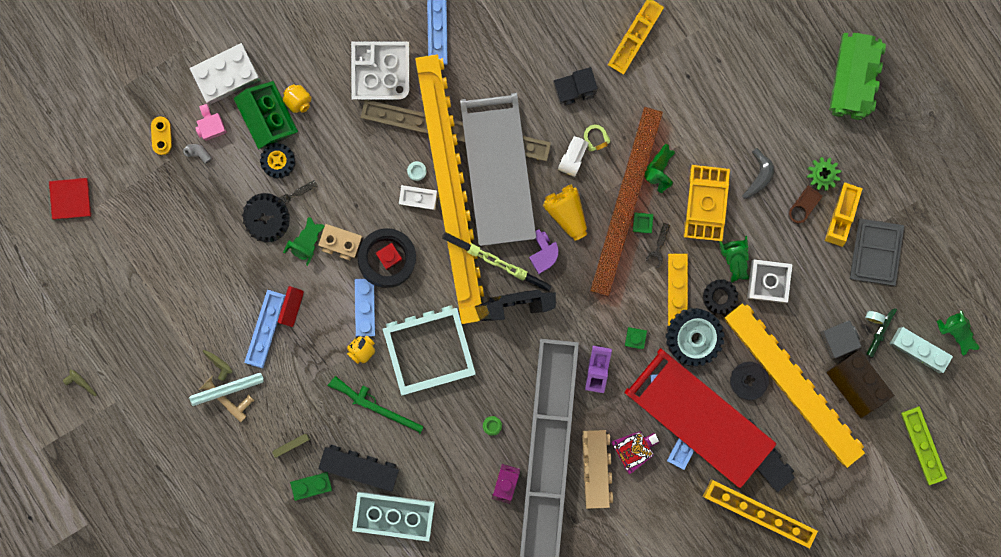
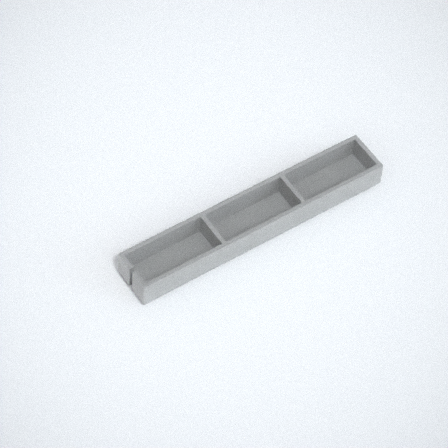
[520,339,579,557]

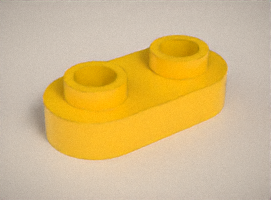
[151,117,172,155]

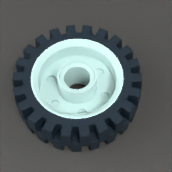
[665,308,725,366]

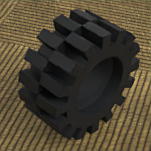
[703,279,738,314]

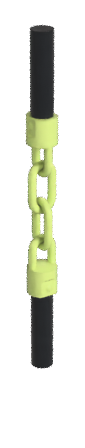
[442,232,552,292]

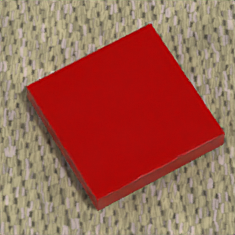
[49,178,91,220]

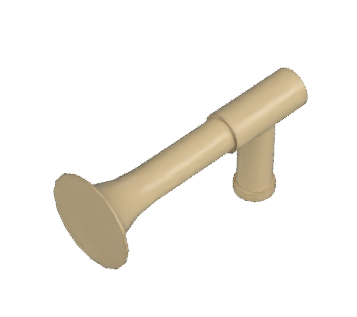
[199,375,254,422]

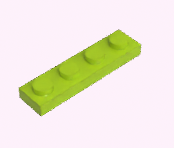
[900,406,947,486]

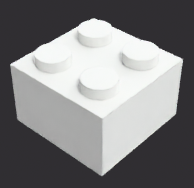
[747,260,792,303]

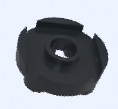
[730,362,769,400]

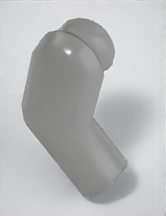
[183,144,212,164]

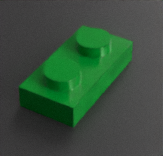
[290,472,332,501]

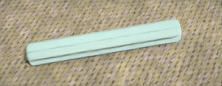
[189,373,264,406]

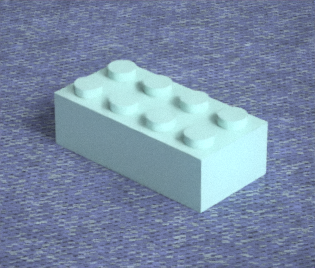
[352,491,435,541]

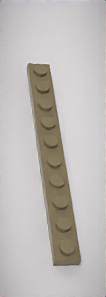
[361,99,551,162]

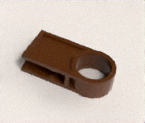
[788,185,823,224]

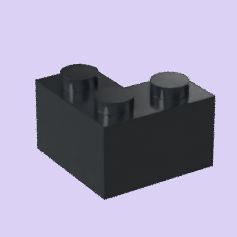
[553,67,598,106]

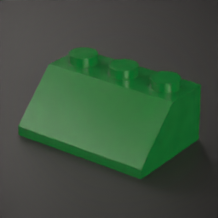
[233,81,298,150]

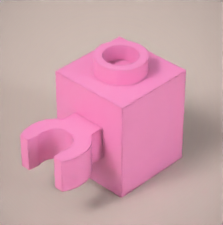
[195,104,227,141]

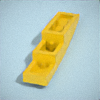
[608,0,664,75]

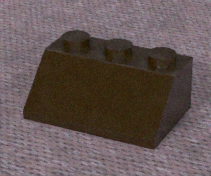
[826,349,895,419]

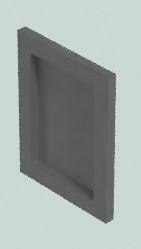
[850,219,904,286]

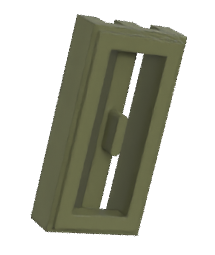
[272,433,311,458]

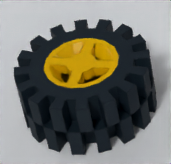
[260,143,295,179]

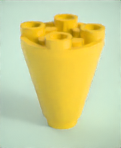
[543,184,588,241]

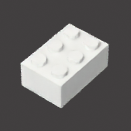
[190,43,260,105]

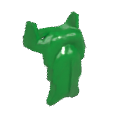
[644,143,675,194]
[283,217,325,266]
[719,236,750,283]
[937,310,980,356]

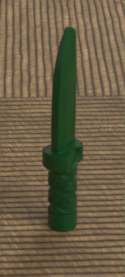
[866,308,897,358]

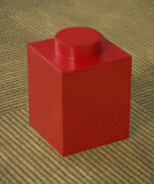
[376,243,403,270]

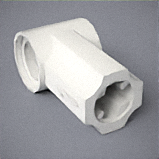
[557,136,589,177]

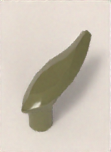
[202,350,232,381]
[63,369,97,397]

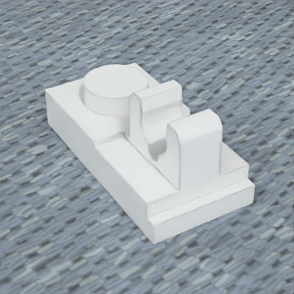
[399,185,439,210]

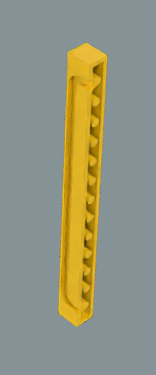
[415,54,484,324]

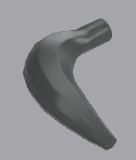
[742,148,774,199]

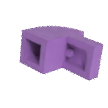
[529,229,558,275]
[585,346,612,393]

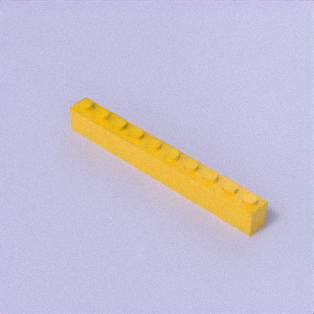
[723,303,865,468]

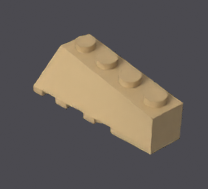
[582,430,613,509]

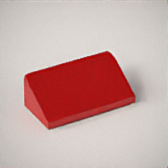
[278,286,304,327]

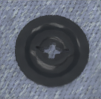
[242,193,290,243]

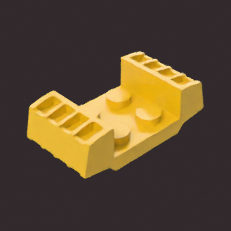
[683,165,730,241]

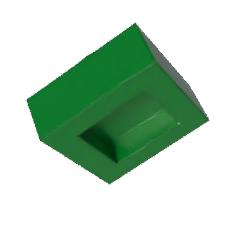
[632,212,654,234]
[624,327,647,349]

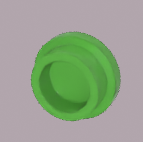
[483,416,502,435]

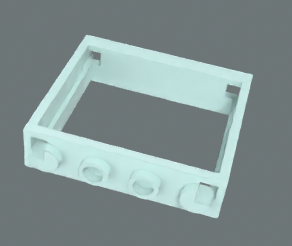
[383,305,476,396]

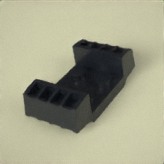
[475,290,556,321]

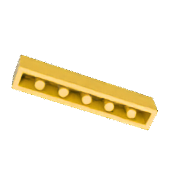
[702,479,818,549]

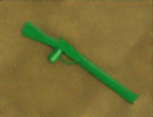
[327,376,424,435]

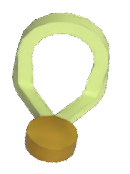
[584,124,610,151]

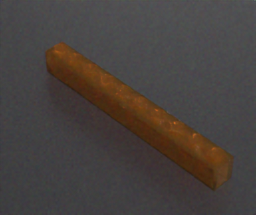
[589,107,663,297]

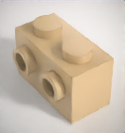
[318,224,363,261]

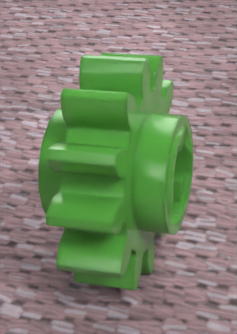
[806,157,841,191]

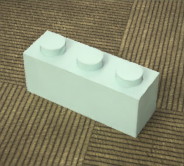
[890,327,953,373]

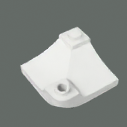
[351,42,409,99]

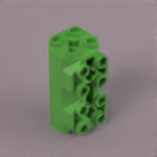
[829,33,886,120]

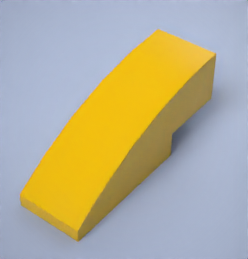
[824,182,863,247]

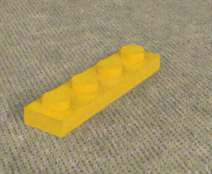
[668,254,688,326]

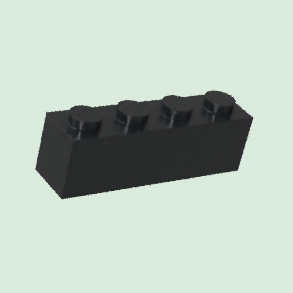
[748,419,795,492]
[318,444,400,492]

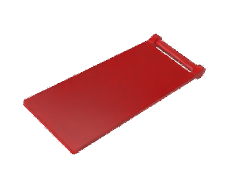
[624,348,776,488]

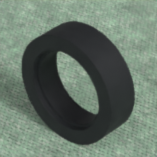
[358,228,416,288]

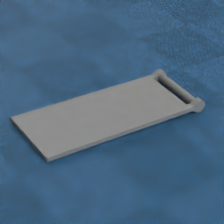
[460,93,536,246]

